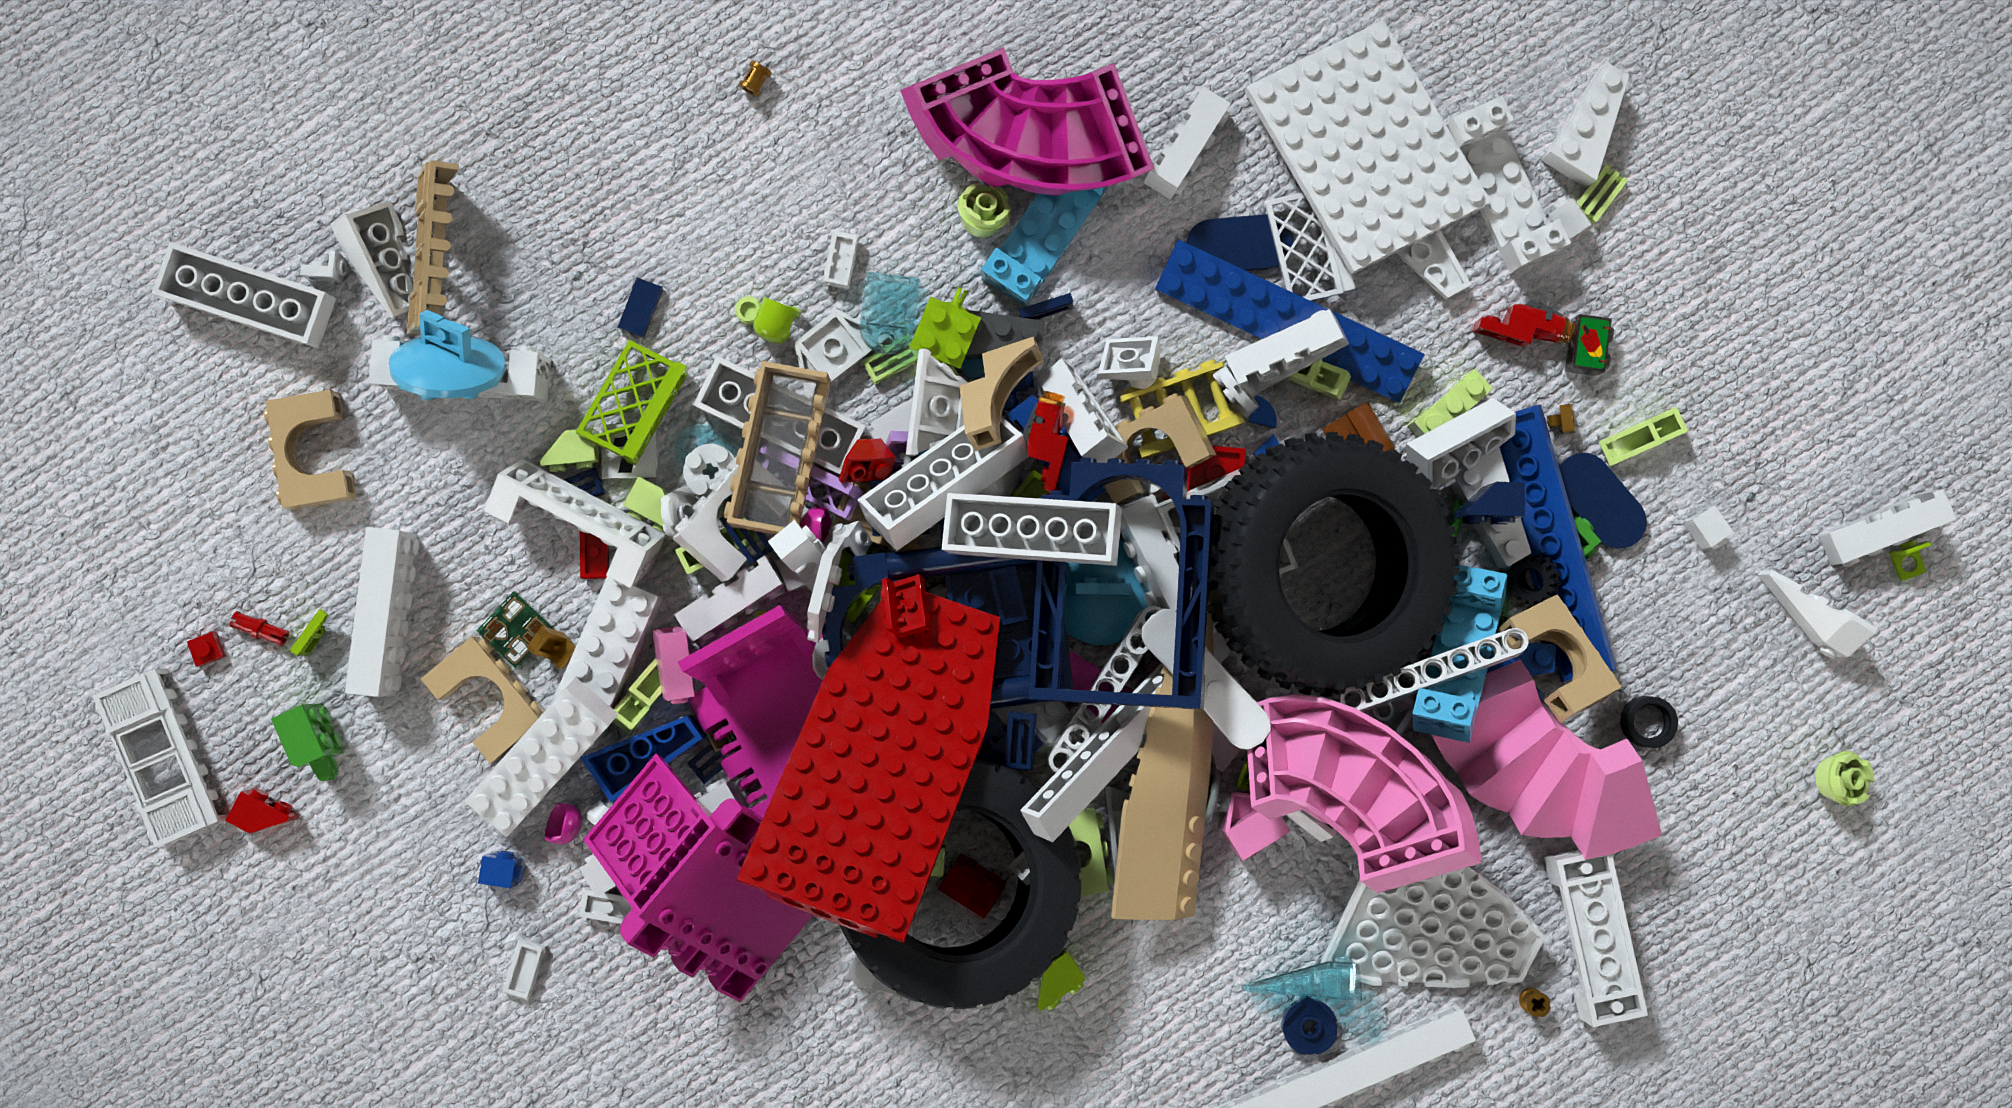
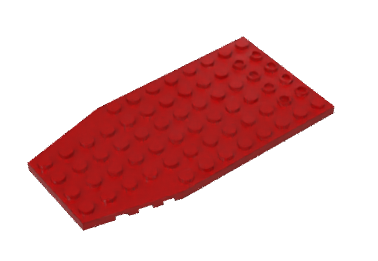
[737,592,1000,943]

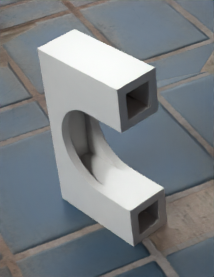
[672,456,791,582]

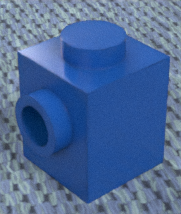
[478,850,524,889]

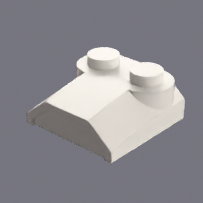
[1097,336,1160,389]

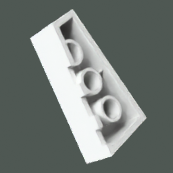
[1541,61,1630,188]
[1225,309,1349,396]
[1037,358,1128,463]
[1818,489,1957,567]
[1120,497,1179,611]
[674,555,786,645]

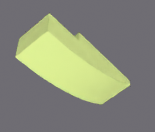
[1286,359,1351,401]
[1599,407,1688,466]
[612,658,663,736]

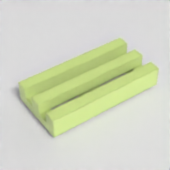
[1577,164,1628,224]
[862,335,919,385]

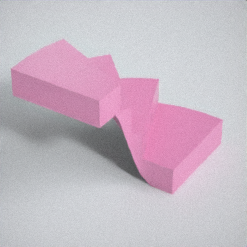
[1430,660,1662,859]
[1247,694,1482,893]

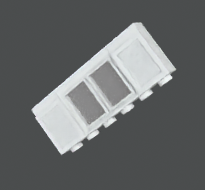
[93,669,228,848]

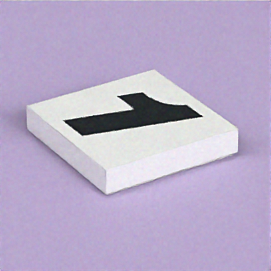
[601,424,658,479]

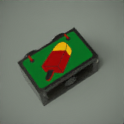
[1565,314,1614,376]

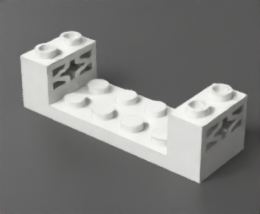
[1446,96,1571,274]
[368,335,551,402]
[484,459,666,588]
[1544,849,1648,1027]

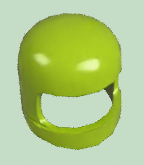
[753,297,802,344]

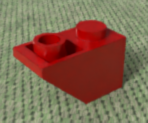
[838,438,896,483]
[225,788,300,834]

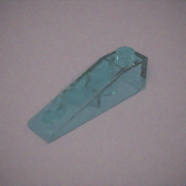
[1243,957,1362,1001]

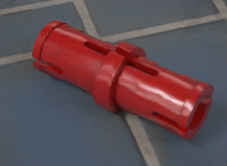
[229,611,289,647]

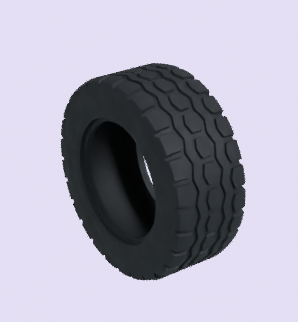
[839,759,1082,1009]

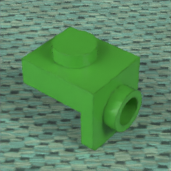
[1574,516,1601,560]

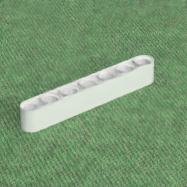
[1339,628,1529,712]

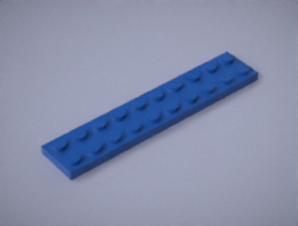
[1155,239,1425,403]
[1499,404,1617,682]

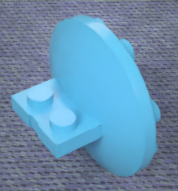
[389,310,505,400]
[1065,539,1150,645]

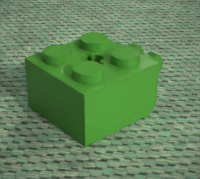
[271,703,344,782]

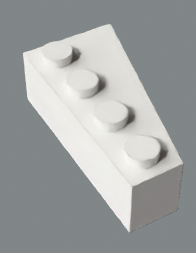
[1144,86,1231,200]
[1406,398,1516,490]
[1450,448,1531,568]

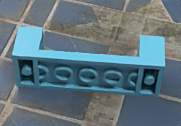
[981,186,1109,307]
[1412,565,1507,743]

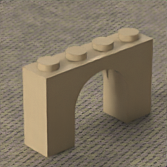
[264,390,356,510]
[1105,393,1216,505]
[1497,594,1622,723]
[421,636,545,764]

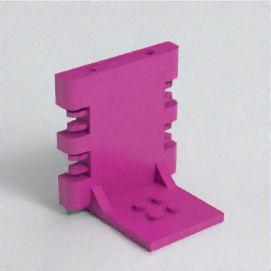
[678,605,843,818]
[583,754,813,1002]

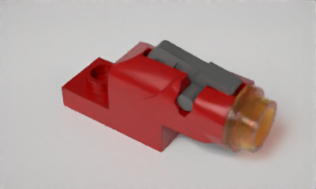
[1472,300,1575,347]
[1022,390,1070,491]

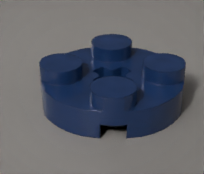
[1281,997,1337,1055]

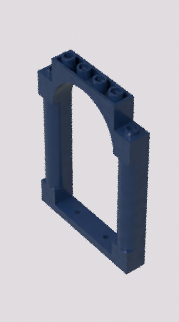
[1028,458,1215,710]
[822,546,1074,709]

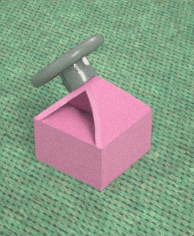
[1205,771,1291,861]

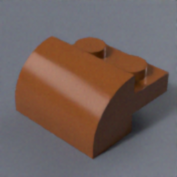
[1322,402,1396,452]

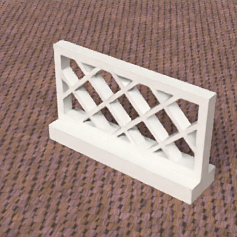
[1264,192,1355,301]

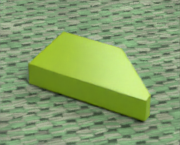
[290,609,329,656]

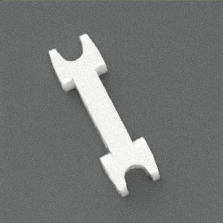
[1046,606,1162,772]

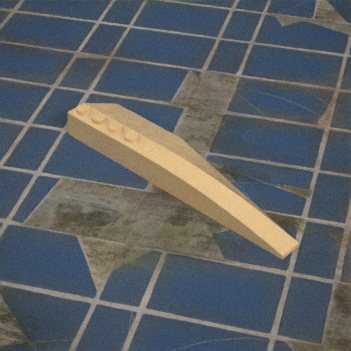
[1111,595,1214,920]

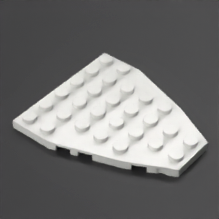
[1320,867,1546,988]

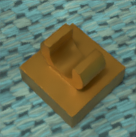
[1547,404,1576,434]

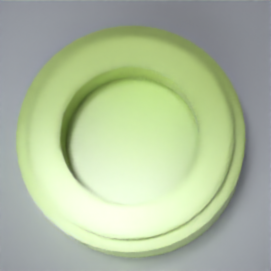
[735,296,761,325]

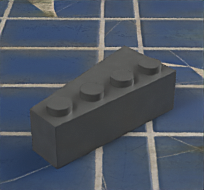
[964,309,1045,360]

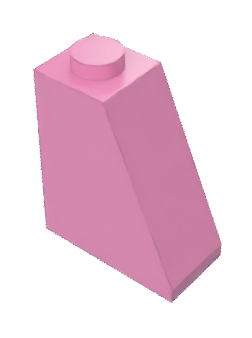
[651,626,694,704]

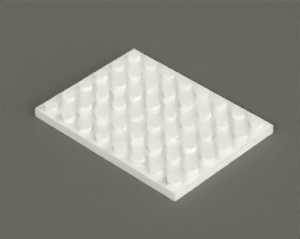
[1244,20,1492,275]

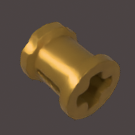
[738,61,772,97]
[1519,988,1551,1017]

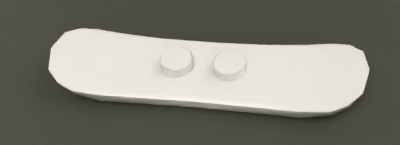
[1141,609,1270,750]

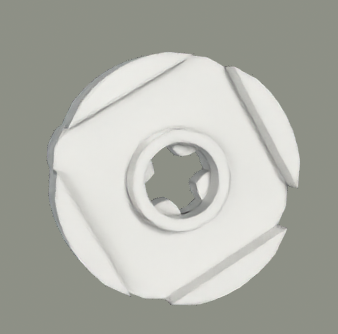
[1213,365,1259,417]
[683,444,735,498]
[660,487,698,537]

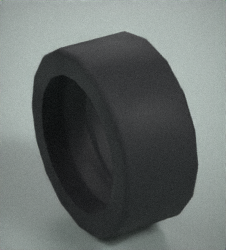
[1620,696,1678,748]

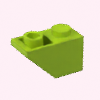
[1037,948,1086,1011]

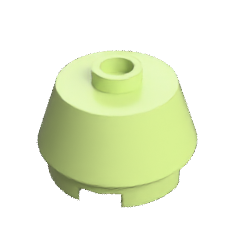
[958,183,1011,237]
[1815,751,1874,806]

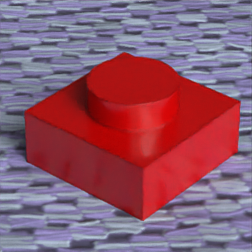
[187,631,226,667]

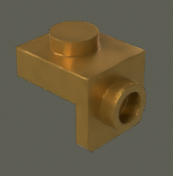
[526,626,576,669]

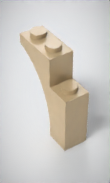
[959,336,1044,451]

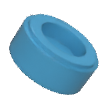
[961,358,985,379]

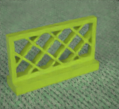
[576,340,688,466]

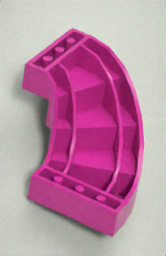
[900,47,1154,196]

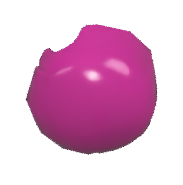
[800,507,832,547]
[544,803,582,845]

